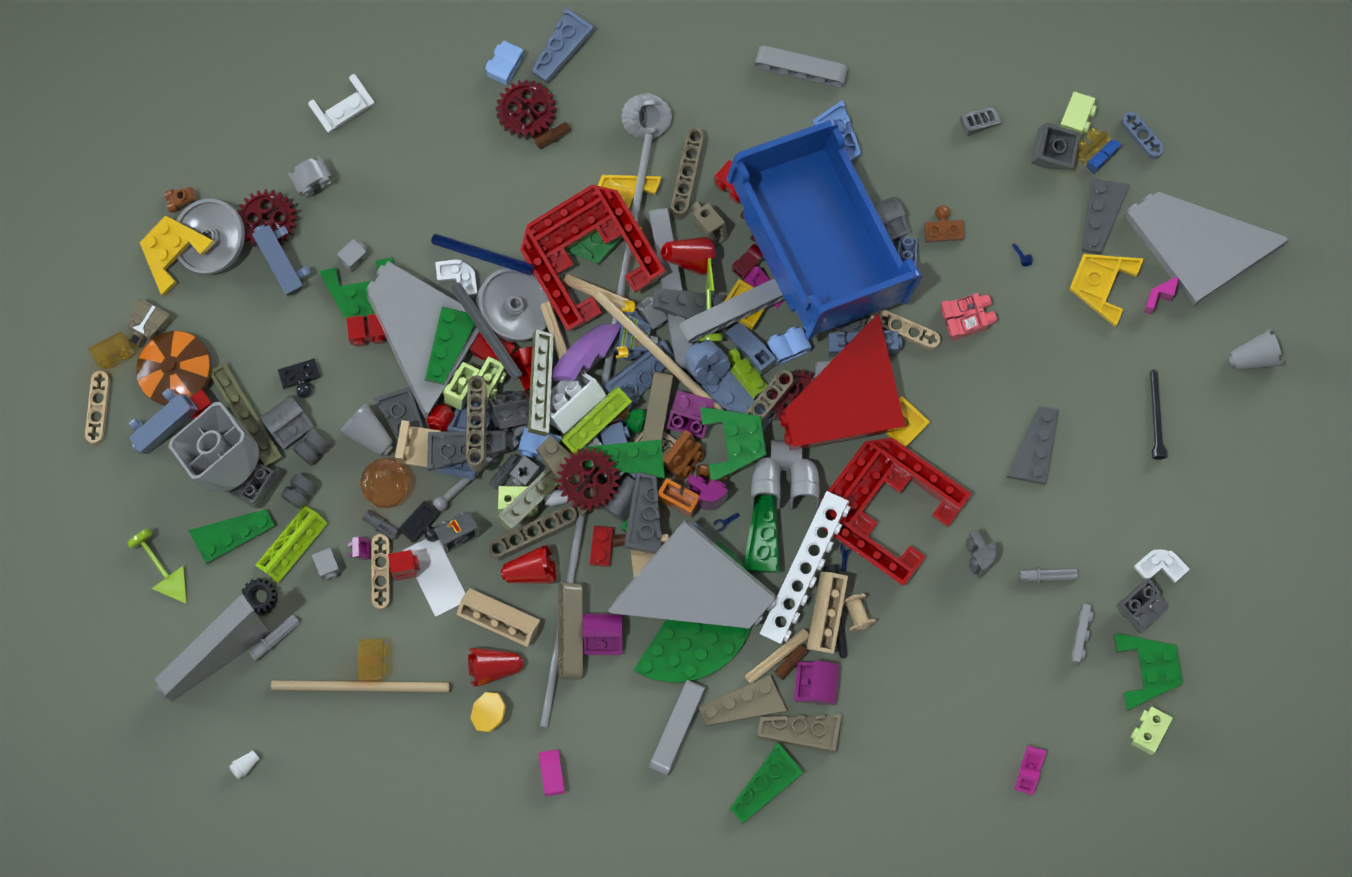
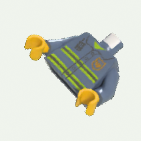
[611,300,658,361]

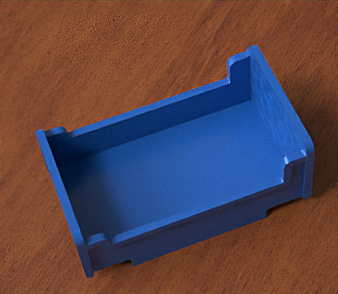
[726,119,923,341]

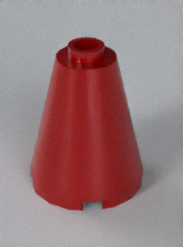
[661,237,716,275]
[500,545,557,584]
[468,648,523,687]

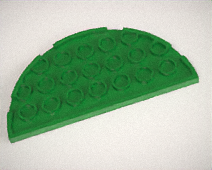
[633,540,751,683]

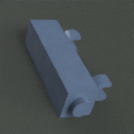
[252,224,311,295]
[828,330,902,357]
[129,388,198,454]

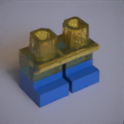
[1077,127,1121,174]

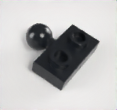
[278,358,320,398]
[397,500,439,542]

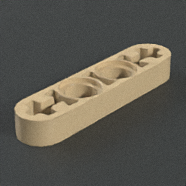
[870,309,940,350]
[85,371,110,445]
[372,534,390,610]

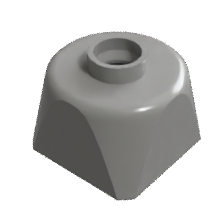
[169,402,259,492]

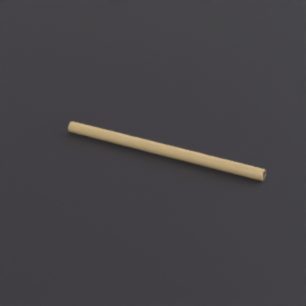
[594,291,725,411]
[271,680,450,692]

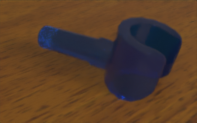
[1012,243,1033,267]
[713,513,739,532]
[840,543,851,571]

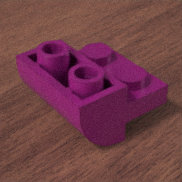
[667,390,715,439]
[687,474,728,510]
[582,613,622,655]
[794,661,840,705]

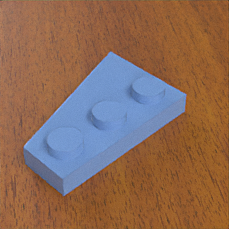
[812,100,861,162]

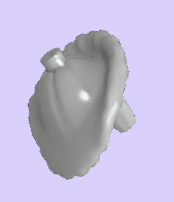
[621,93,672,140]

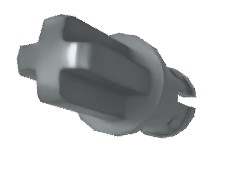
[489,454,520,490]
[362,510,399,540]

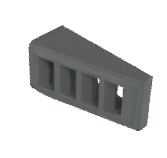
[960,106,1002,136]

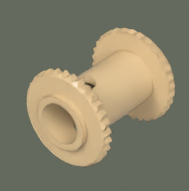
[843,594,876,632]

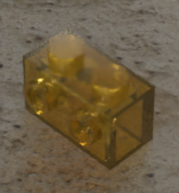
[88,331,135,371]
[357,639,388,682]

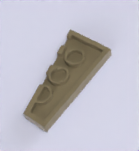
[536,435,602,516]
[698,675,787,727]
[757,714,842,753]

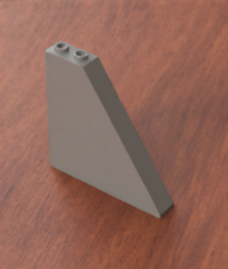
[1125,192,1288,307]
[366,261,480,418]
[608,519,776,628]
[155,594,270,702]

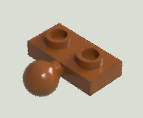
[924,205,964,242]

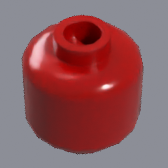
[427,404,455,432]

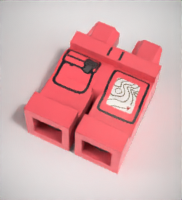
[940,293,997,341]

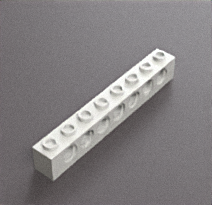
[760,491,850,644]

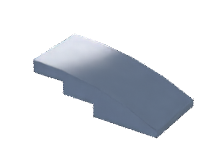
[437,402,493,480]

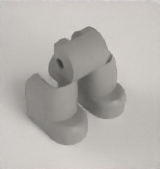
[750,440,820,512]

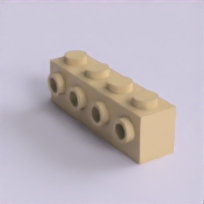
[807,572,848,654]
[456,588,540,647]

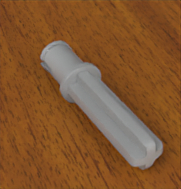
[1019,568,1078,583]
[248,615,299,661]

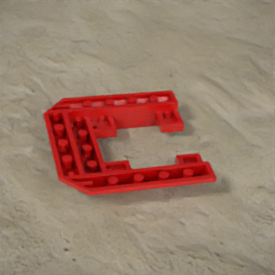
[520,185,666,331]
[819,437,971,586]

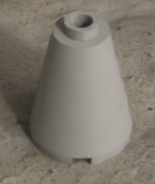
[1228,329,1284,370]
[340,403,393,456]

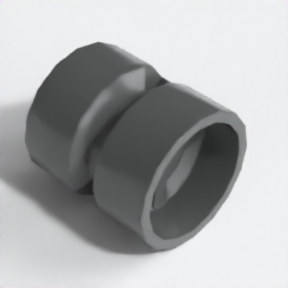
[292,429,329,466]
[280,473,317,510]

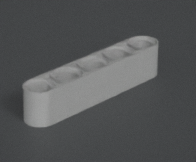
[755,46,848,87]
[649,680,706,776]

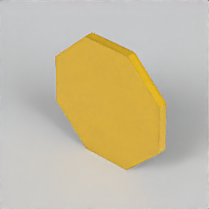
[470,692,506,732]

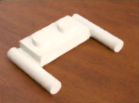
[308,74,375,133]

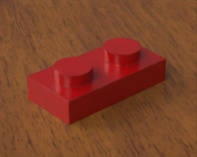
[590,526,613,567]

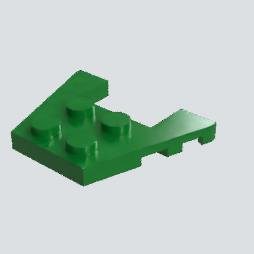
[566,231,623,265]
[319,258,393,323]
[700,407,767,482]
[1114,634,1183,711]

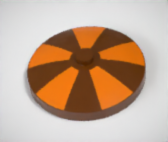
[136,331,212,406]

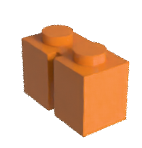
[658,478,699,518]

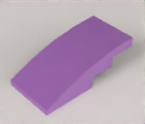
[552,324,621,381]

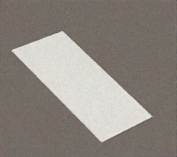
[402,539,466,617]

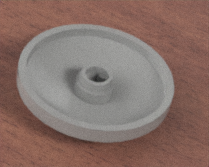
[176,198,245,275]
[477,268,553,342]

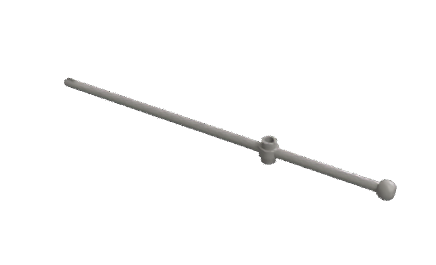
[433,354,606,511]

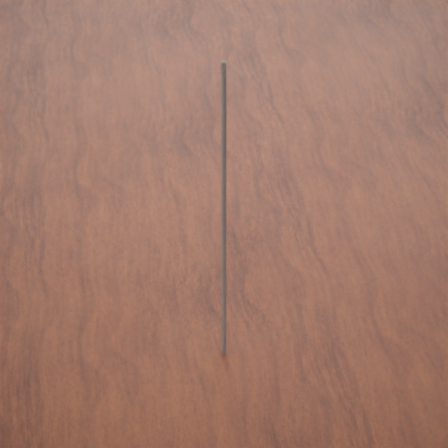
[540,134,653,728]

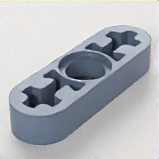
[1122,112,1164,159]

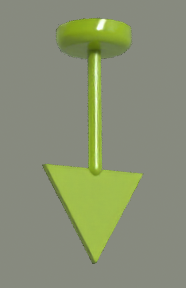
[697,258,723,341]
[127,528,187,604]

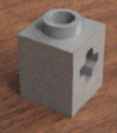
[337,239,368,273]
[635,296,668,329]
[510,456,540,487]
[312,548,341,581]

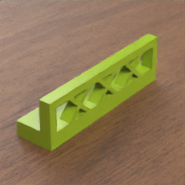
[560,386,632,454]
[255,505,328,583]

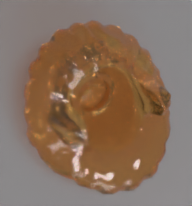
[360,458,410,509]

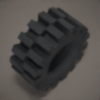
[241,578,278,615]

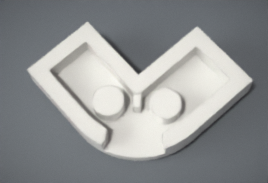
[435,260,478,297]
[1133,550,1190,583]

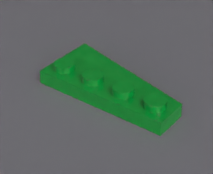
[425,307,475,385]
[583,439,665,479]
[743,495,779,573]
[188,509,276,565]
[730,743,804,825]

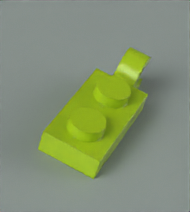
[727,348,768,399]

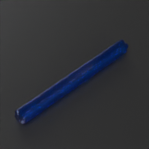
[431,234,535,275]

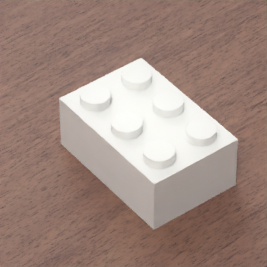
[549,370,606,434]

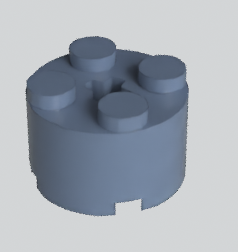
[684,340,730,386]

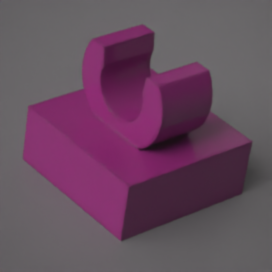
[348,537,371,560]

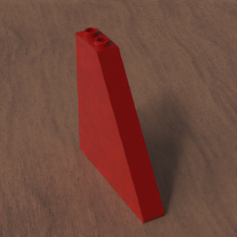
[780,315,905,451]

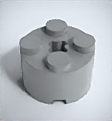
[288,156,332,198]

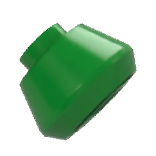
[624,409,647,434]

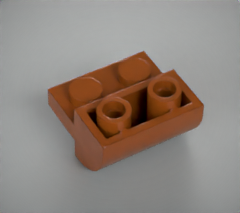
[663,430,705,482]

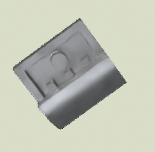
[874,196,910,240]
[488,391,530,429]
[259,395,314,449]
[229,464,278,508]
[598,475,635,523]
[966,529,996,578]
[1117,578,1169,633]

